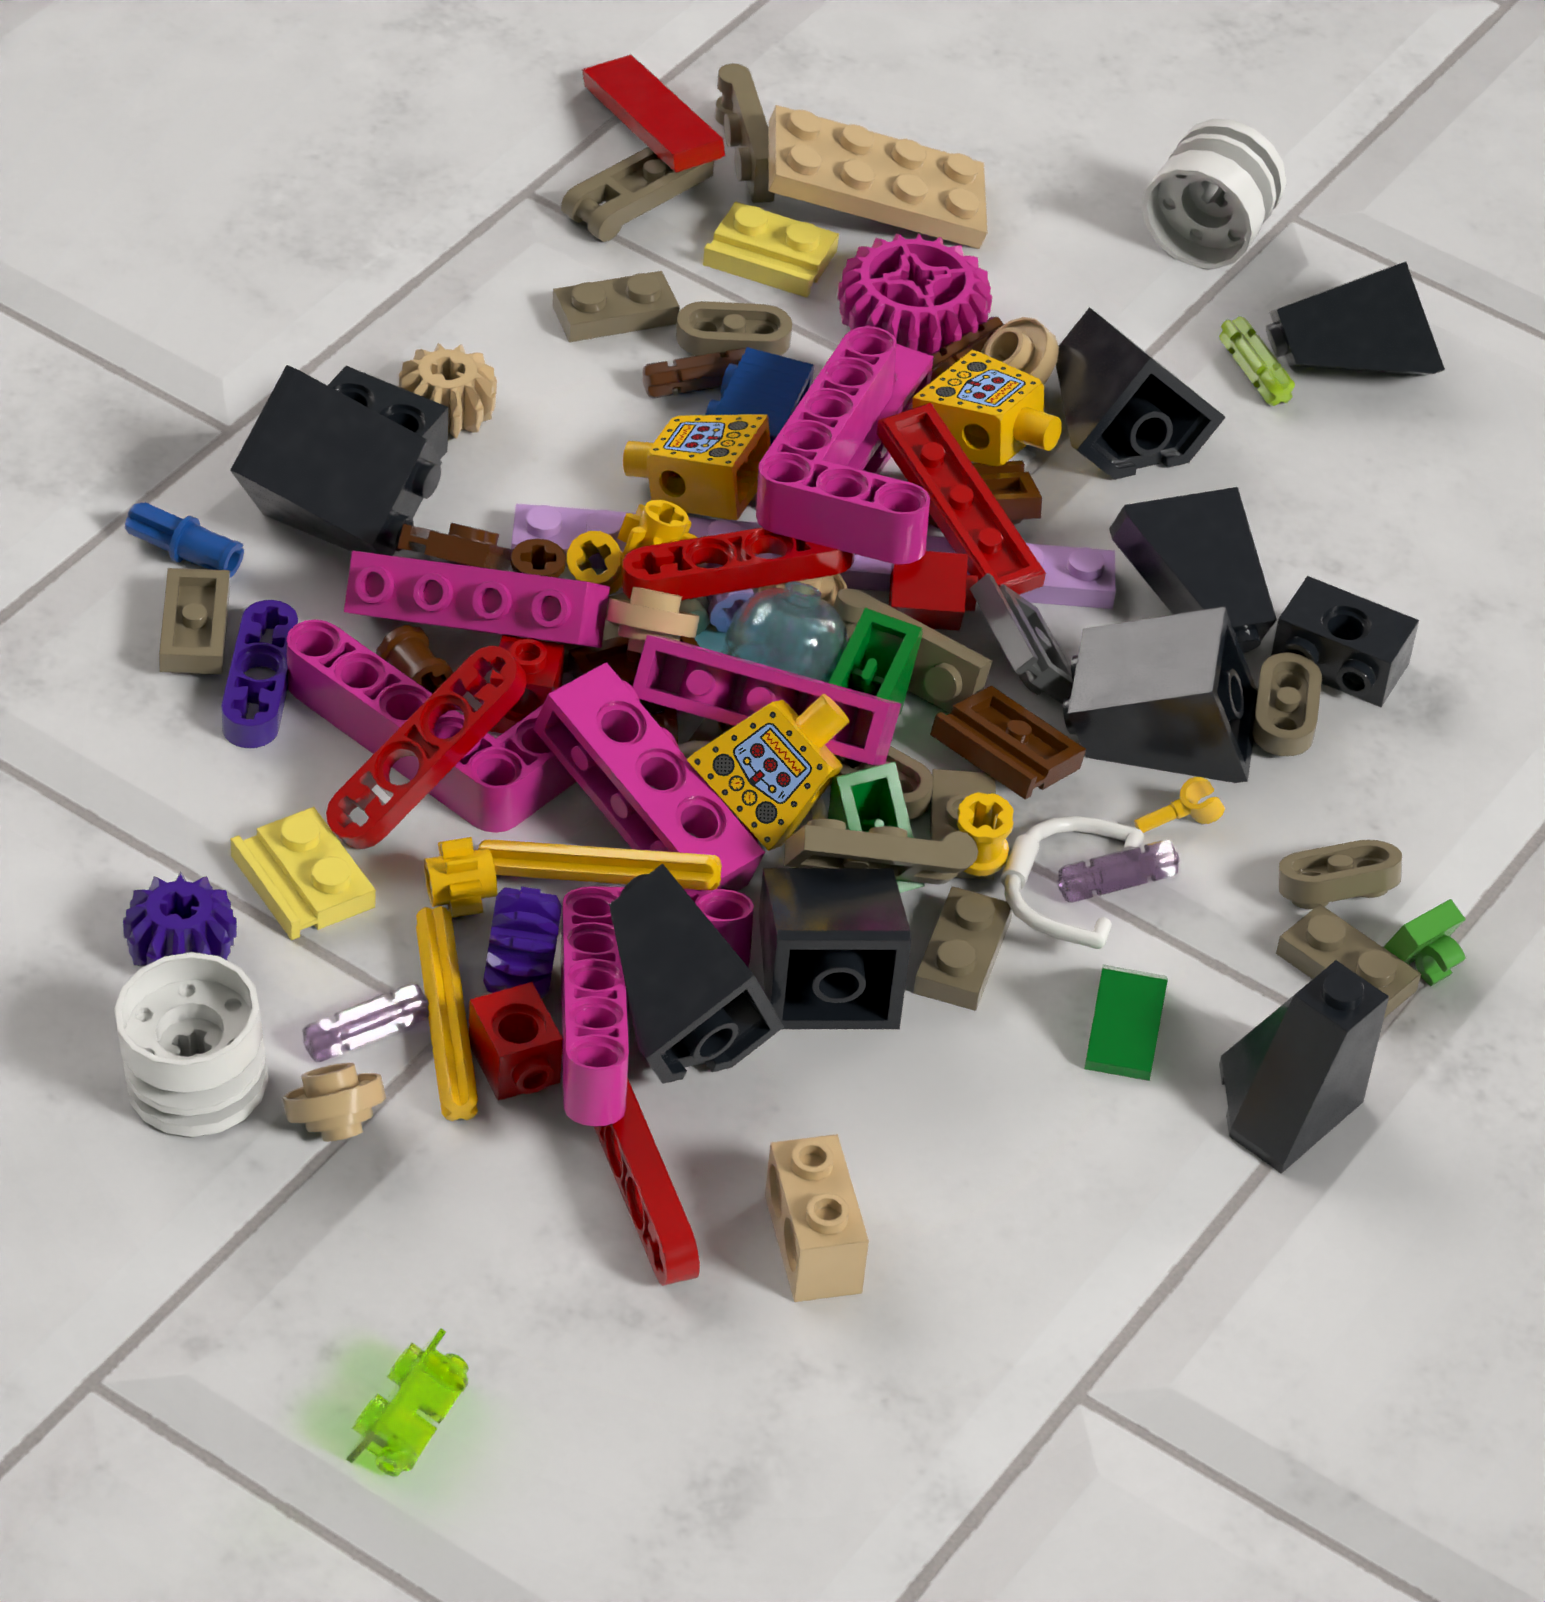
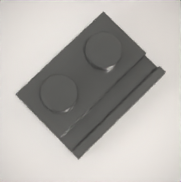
[970,573,1073,704]

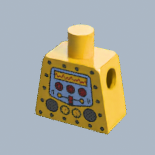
[912,350,1062,466]
[623,414,771,520]
[687,694,850,851]

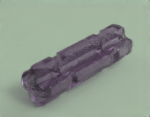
[1057,840,1180,903]
[302,983,429,1062]

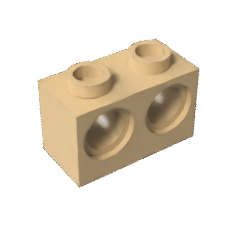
[765,1134,869,1302]

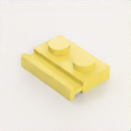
[703,201,839,298]
[230,807,376,941]

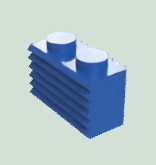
[705,347,814,445]

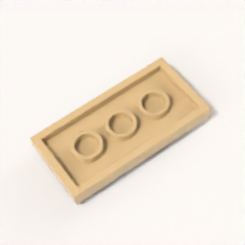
[769,105,988,249]

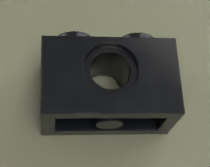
[1271,576,1419,707]

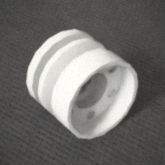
[1142,119,1287,269]
[114,952,269,1137]

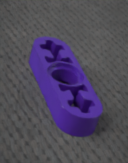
[222,600,298,748]

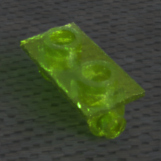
[346,1328,469,1477]

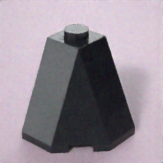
[1265,262,1445,375]
[1056,307,1226,480]
[1109,487,1277,653]
[609,863,784,1084]
[1219,960,1389,1174]

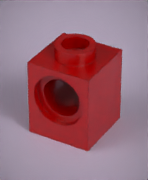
[490,635,564,733]
[469,982,563,1101]

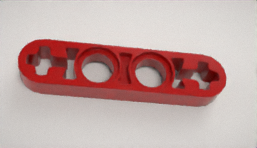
[622,527,855,600]
[326,646,527,849]
[594,1077,700,1286]

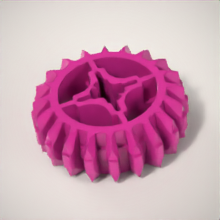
[837,233,992,355]

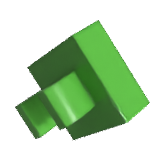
[1383,899,1466,986]

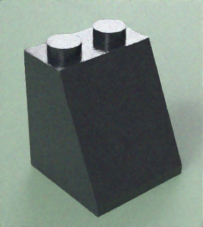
[230,365,442,556]
[1063,607,1257,783]
[759,868,912,1029]

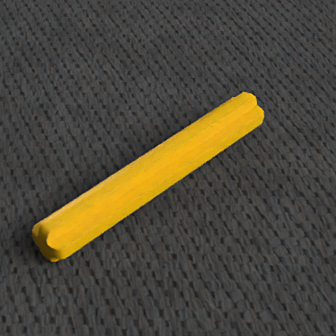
[478,839,722,890]
[416,906,478,1121]

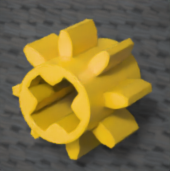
[617,500,698,555]
[424,837,497,918]

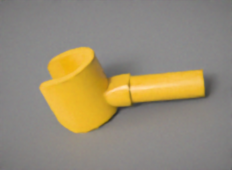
[1134,777,1225,833]

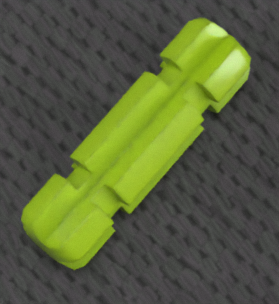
[1219,316,1295,406]

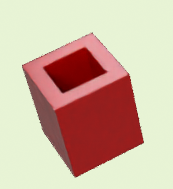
[888,551,978,631]

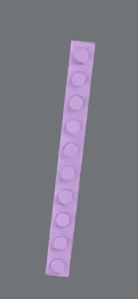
[511,504,1116,609]

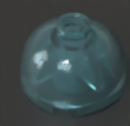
[721,582,849,683]

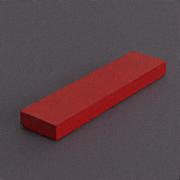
[582,54,725,173]
[876,403,1046,595]

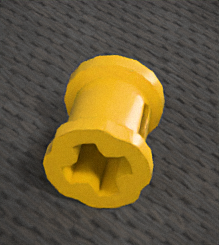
[567,531,625,595]
[957,792,1014,876]

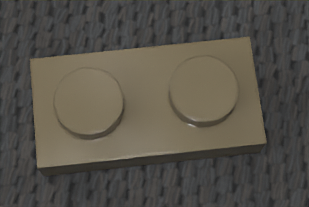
[552,271,680,342]
[159,568,230,674]
[913,886,1012,1011]
[1276,904,1421,1018]

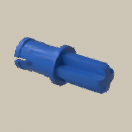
[125,502,244,578]

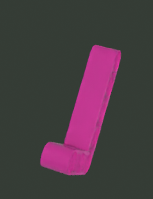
[756,326,930,564]
[287,619,611,833]
[560,886,754,1127]

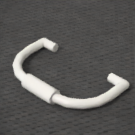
[1000,816,1144,949]

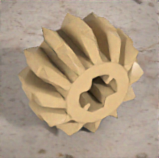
[399,343,497,439]

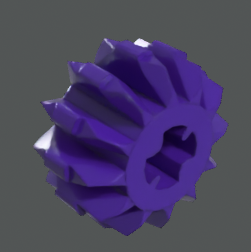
[123,871,237,966]
[483,886,562,999]

